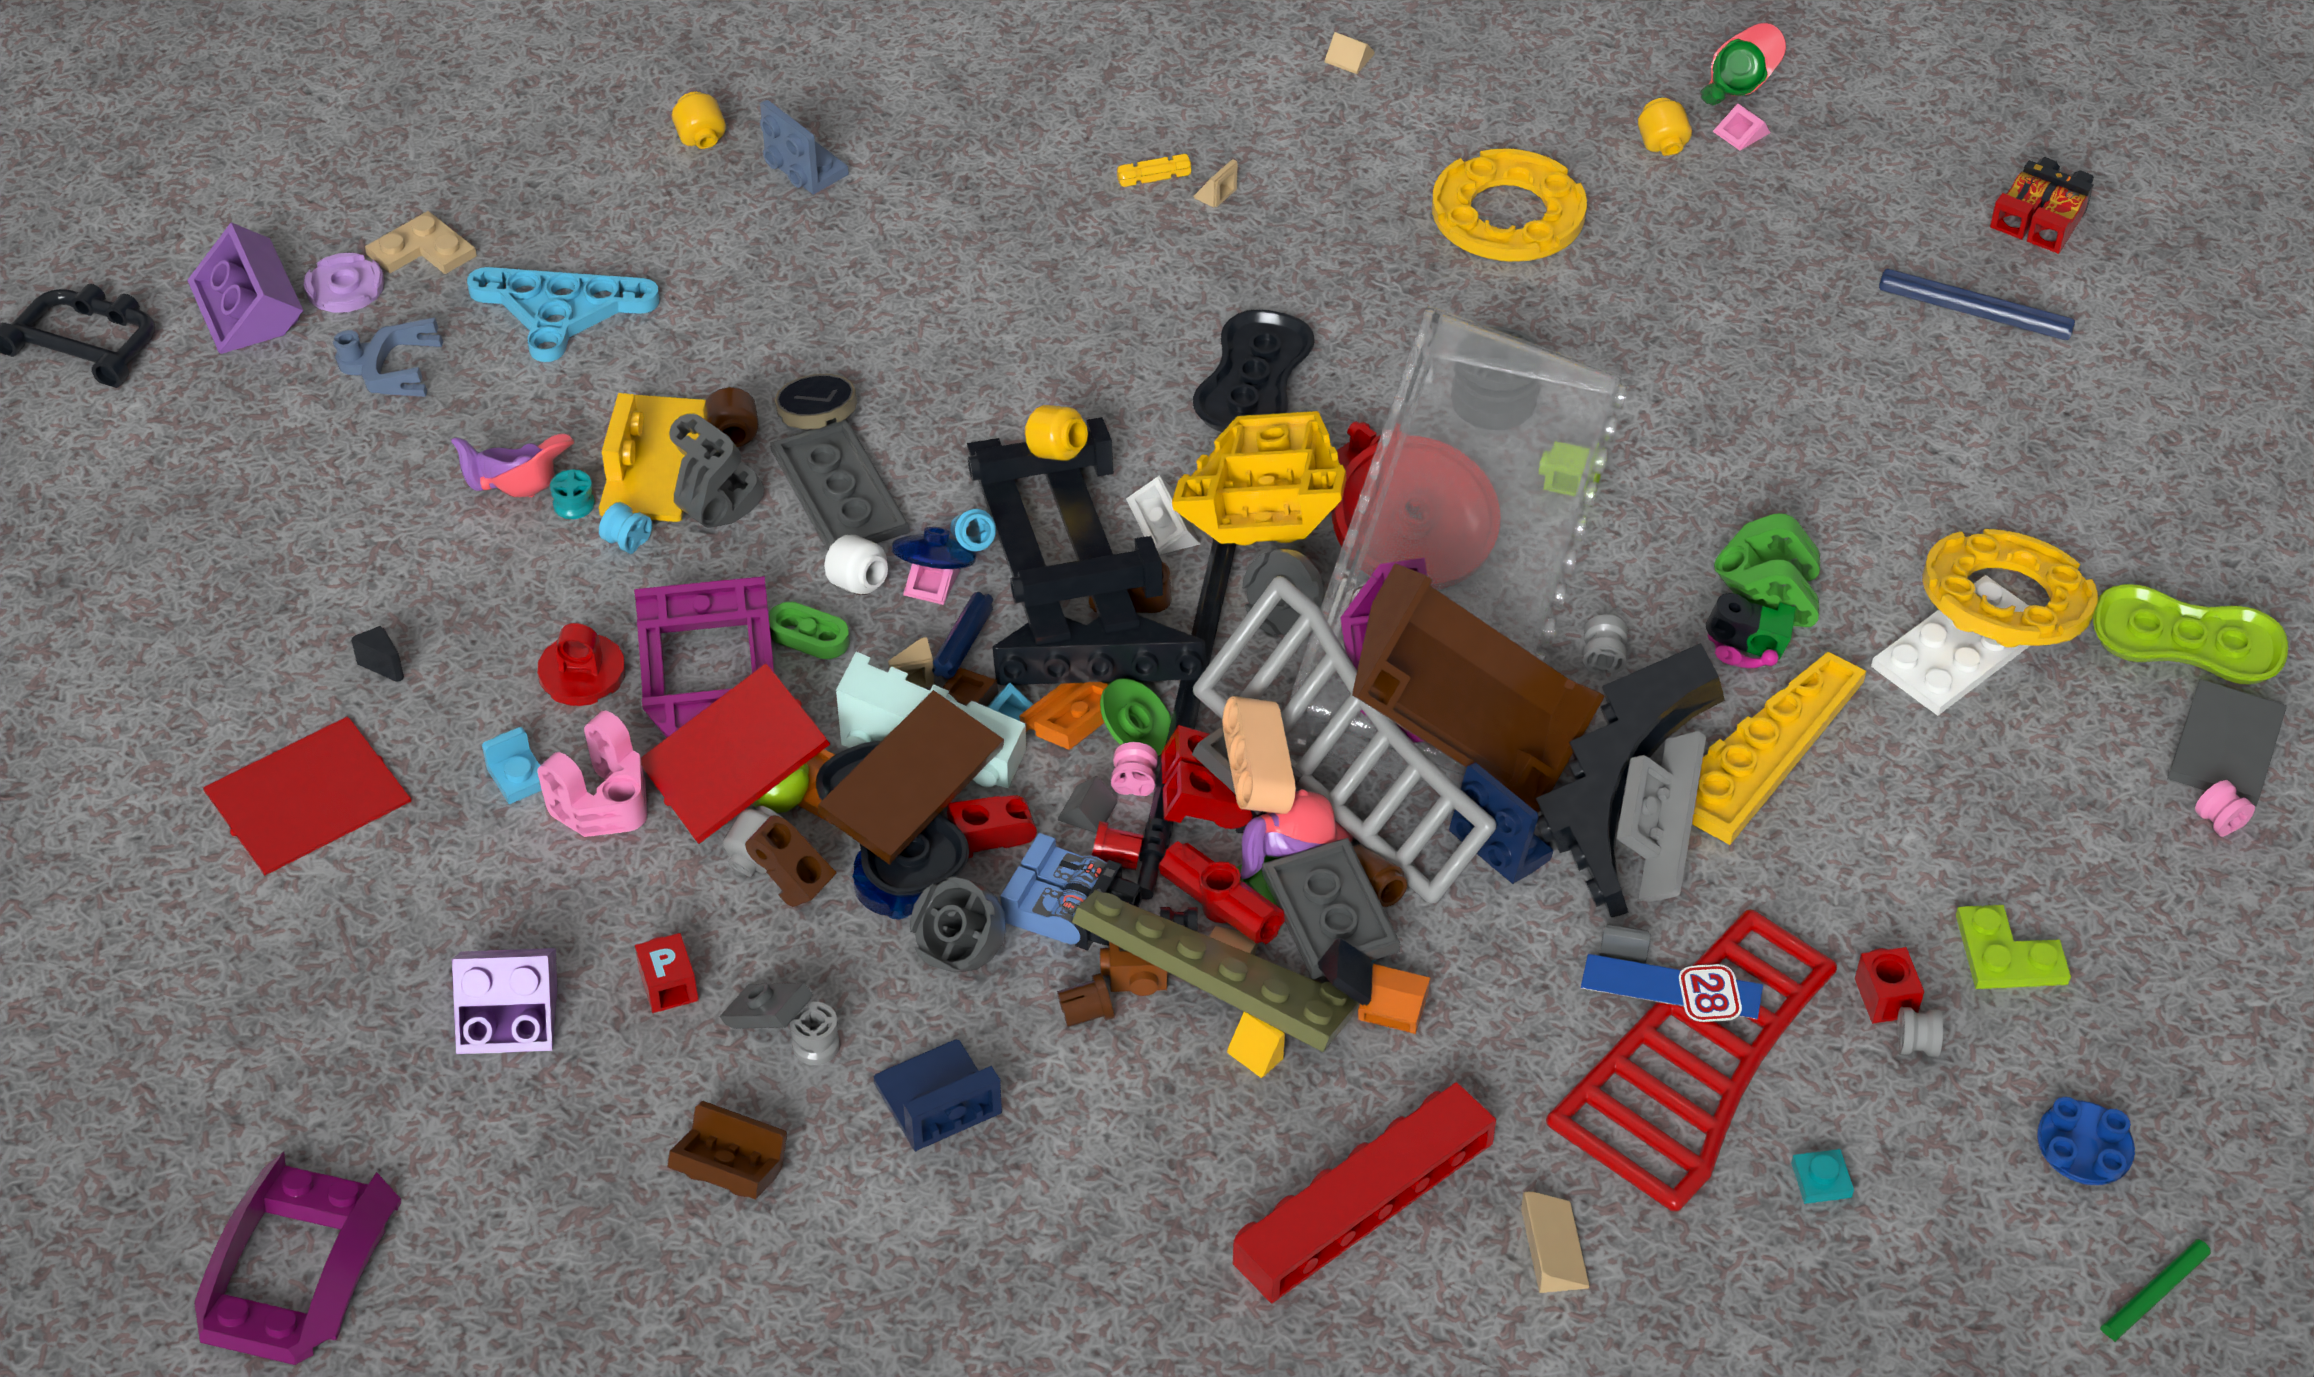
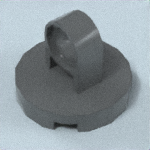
[1242,549,1325,635]

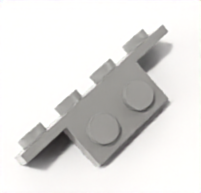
[1616,731,1706,902]

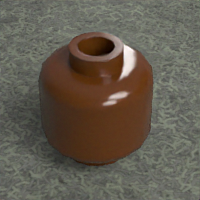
[703,387,759,447]

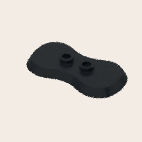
[1193,310,1314,432]
[816,741,969,898]

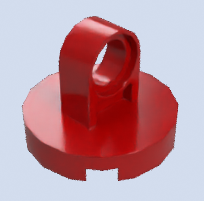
[537,623,625,706]

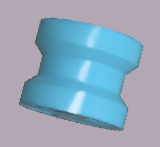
[599,502,652,554]

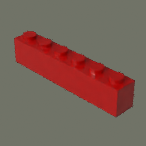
[1233,1082,1496,1304]

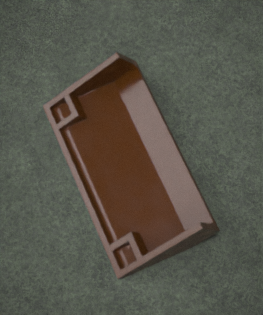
[1352,563,1605,813]

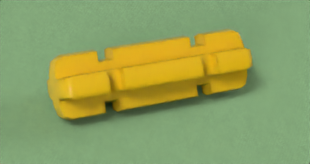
[1117,154,1191,187]

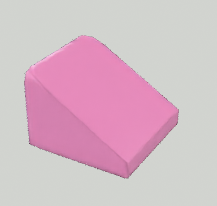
[1713,104,1770,151]
[903,555,960,605]

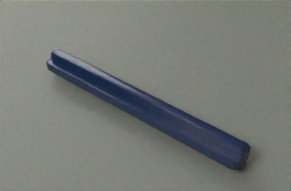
[1879,268,2075,341]

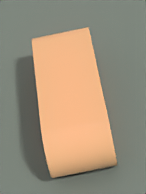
[1222,696,1296,814]

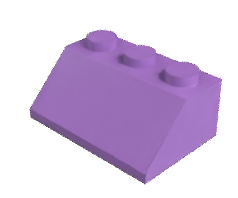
[187,222,303,354]

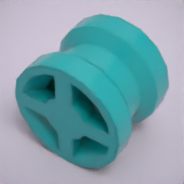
[550,469,595,519]

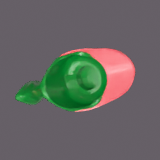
[1700,23,1786,106]

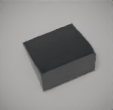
[351,626,404,682]
[1318,938,1373,1006]

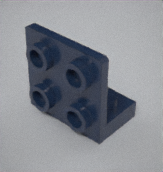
[1449,763,1554,884]
[874,1039,1002,1152]

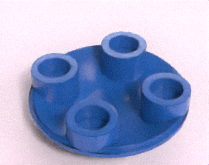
[2037,1097,2135,1185]

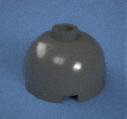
[910,877,1006,973]

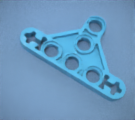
[467,267,659,362]

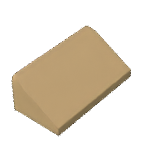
[1521,1192,1589,1293]

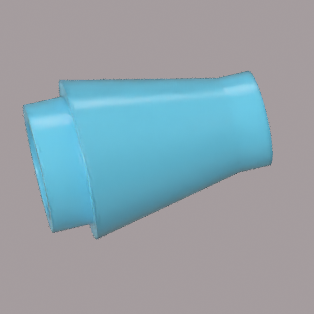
[950,509,996,551]

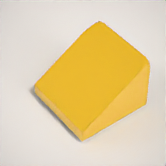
[1227,1012,1285,1078]

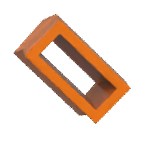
[1358,964,1430,1034]

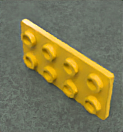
[599,393,706,522]

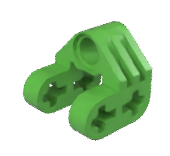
[1714,513,1820,627]

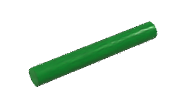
[2100,1239,2211,1342]

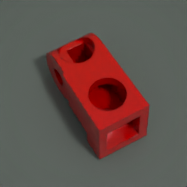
[946,795,1037,859]

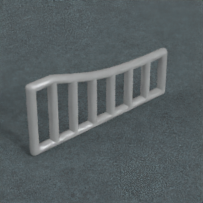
[1193,576,1497,903]

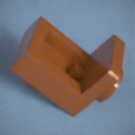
[1100,942,1167,996]

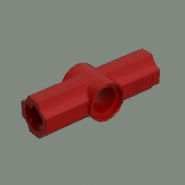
[1159,841,1285,945]

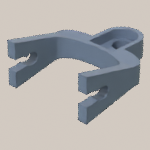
[333,317,443,397]

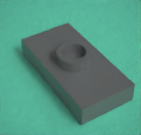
[719,982,813,1029]

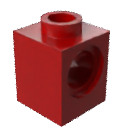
[1855,947,1924,1024]

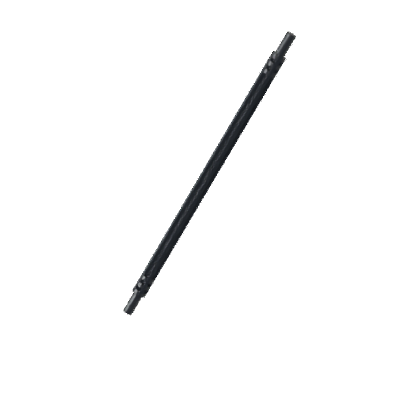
[1137,538,1236,900]

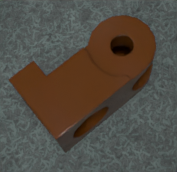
[745,815,837,907]

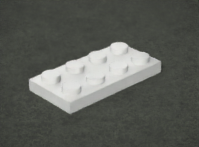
[1871,575,2030,716]

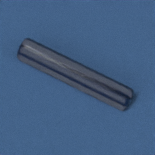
[932,591,993,679]

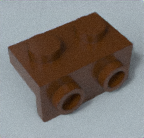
[667,1101,787,1200]

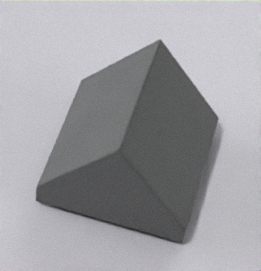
[1058,776,1117,833]
[1600,924,1651,964]

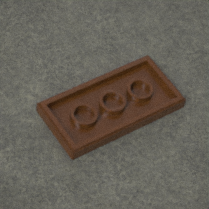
[817,690,1004,865]

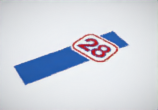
[1581,954,1763,1022]

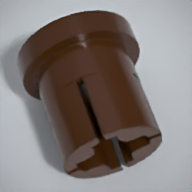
[1057,973,1115,1027]

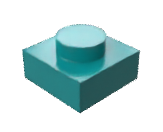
[1791,1149,1854,1204]

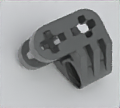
[669,414,765,528]

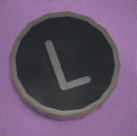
[775,374,857,429]

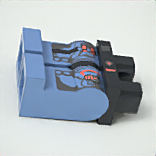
[1000,833,1142,951]

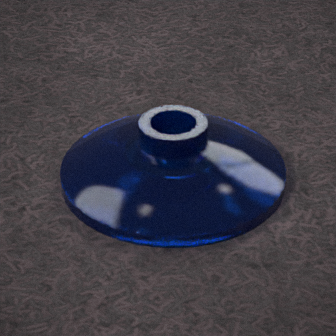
[891,527,976,569]

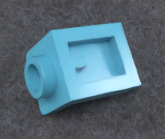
[482,727,542,804]

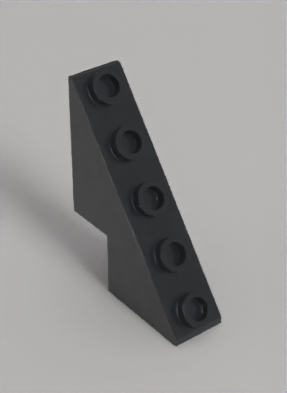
[992,615,1207,685]

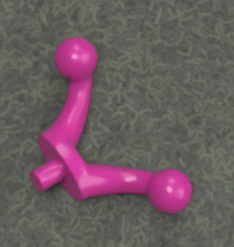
[1707,634,1779,668]

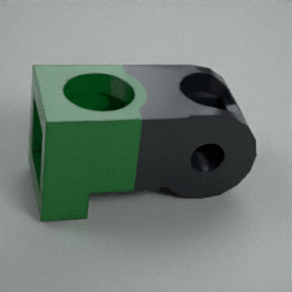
[1706,593,1796,660]

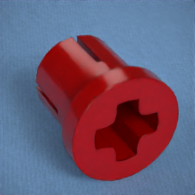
[1092,821,1144,871]

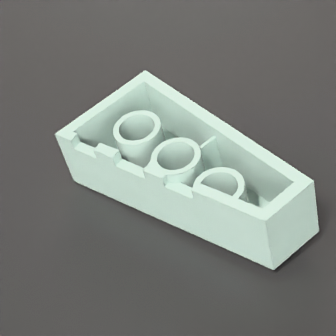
[836,652,1026,788]

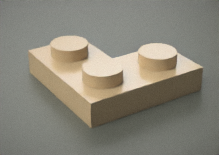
[365,211,477,274]

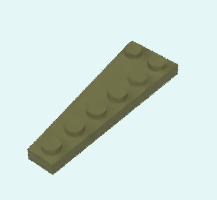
[1072,890,1359,1052]

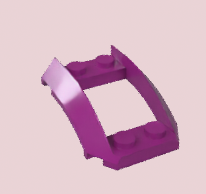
[634,576,774,738]
[194,1151,401,1365]

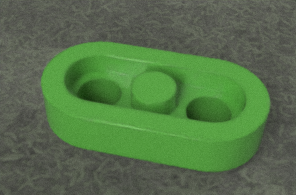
[768,602,850,659]

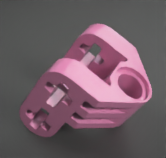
[537,711,647,837]

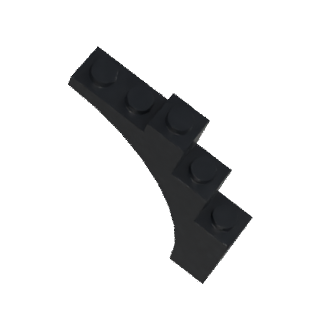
[1536,643,1725,918]

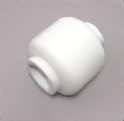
[824,535,888,595]

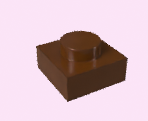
[942,667,999,707]

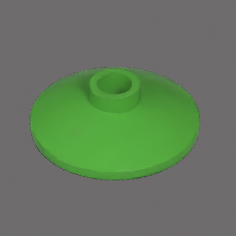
[1100,679,1171,757]

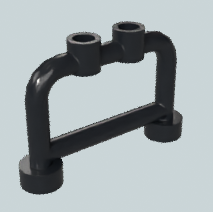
[0,284,155,388]

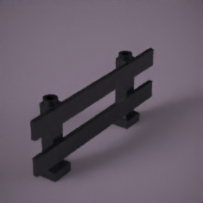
[967,417,1163,645]

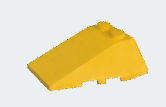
[1172,411,1346,545]

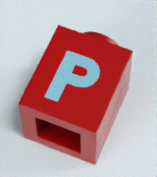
[635,933,698,1013]

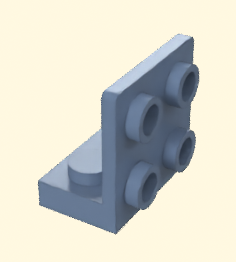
[760,100,849,195]

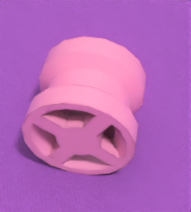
[1111,742,1158,796]
[2195,780,2255,837]

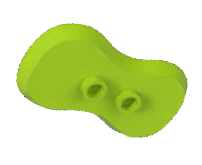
[2093,584,2288,684]

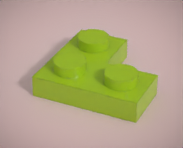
[1956,905,2071,989]

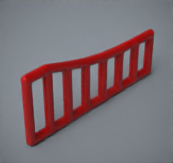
[1546,909,1837,1212]

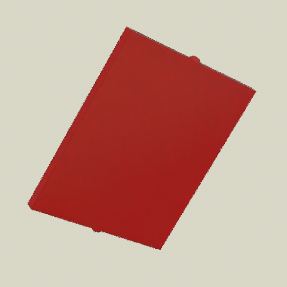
[641,663,830,844]
[202,716,411,876]

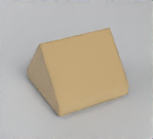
[1325,32,1375,74]

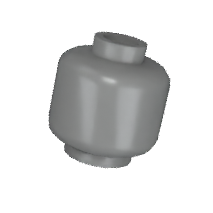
[723,806,783,877]

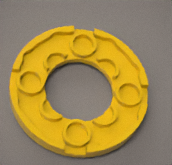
[1432,149,1587,262]
[1922,529,2098,648]

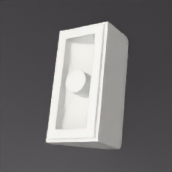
[1126,475,1200,555]

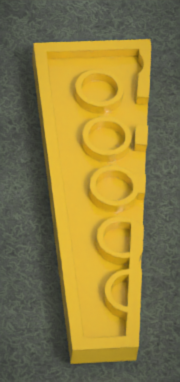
[1692,652,1866,845]

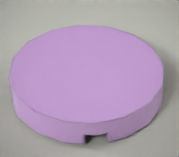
[303,253,384,313]

